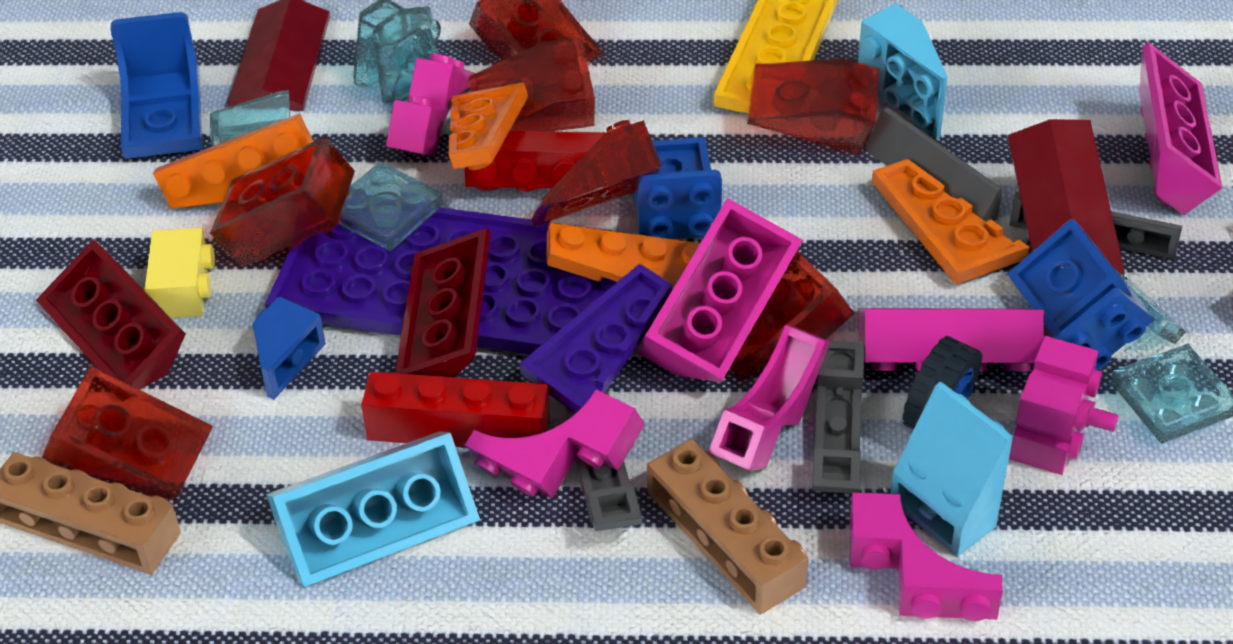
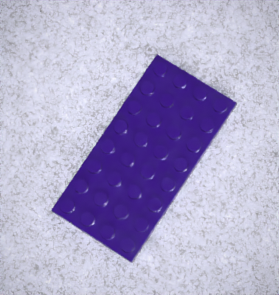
[265,191,634,354]

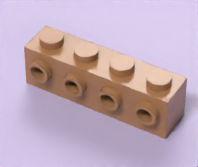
[647,439,809,615]
[0,452,181,575]

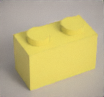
[144,228,215,318]

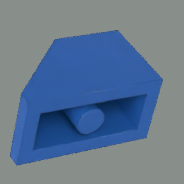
[252,297,326,400]

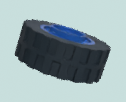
[902,336,983,430]

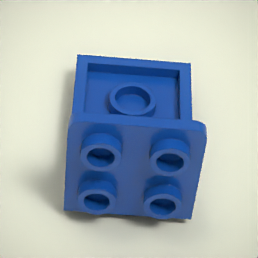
[110,12,203,159]
[627,137,722,239]
[1007,218,1155,370]

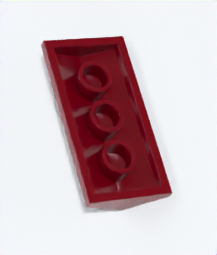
[228,0,330,111]
[1008,119,1125,277]
[395,228,491,378]
[36,239,186,397]

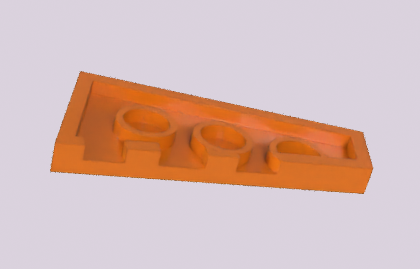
[448,82,528,170]
[153,113,335,208]
[872,159,1030,285]
[547,222,700,290]

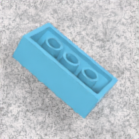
[266,432,480,587]

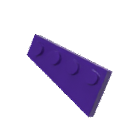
[519,264,672,414]

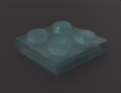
[326,161,444,251]
[1110,344,1233,444]

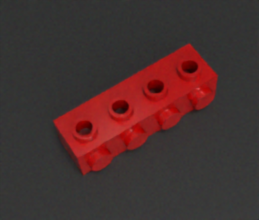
[464,131,627,193]
[361,371,550,448]

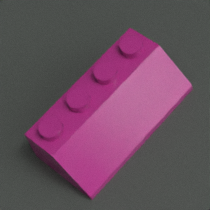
[1139,42,1222,215]
[639,198,803,383]
[858,308,1044,372]

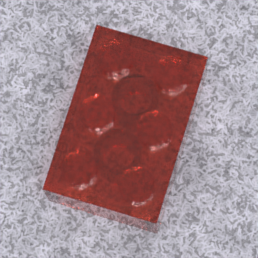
[210,137,355,267]

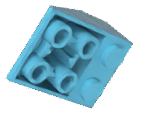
[856,3,948,139]
[890,381,1013,557]

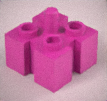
[1009,336,1119,475]

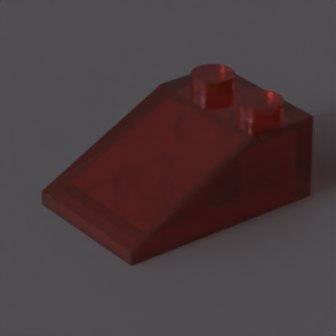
[469,0,603,91]
[469,37,595,131]
[747,58,879,155]
[531,120,662,227]
[730,251,855,381]
[42,366,213,500]

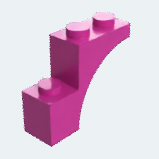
[386,53,476,157]
[708,325,830,470]
[465,389,645,498]
[849,492,1003,621]

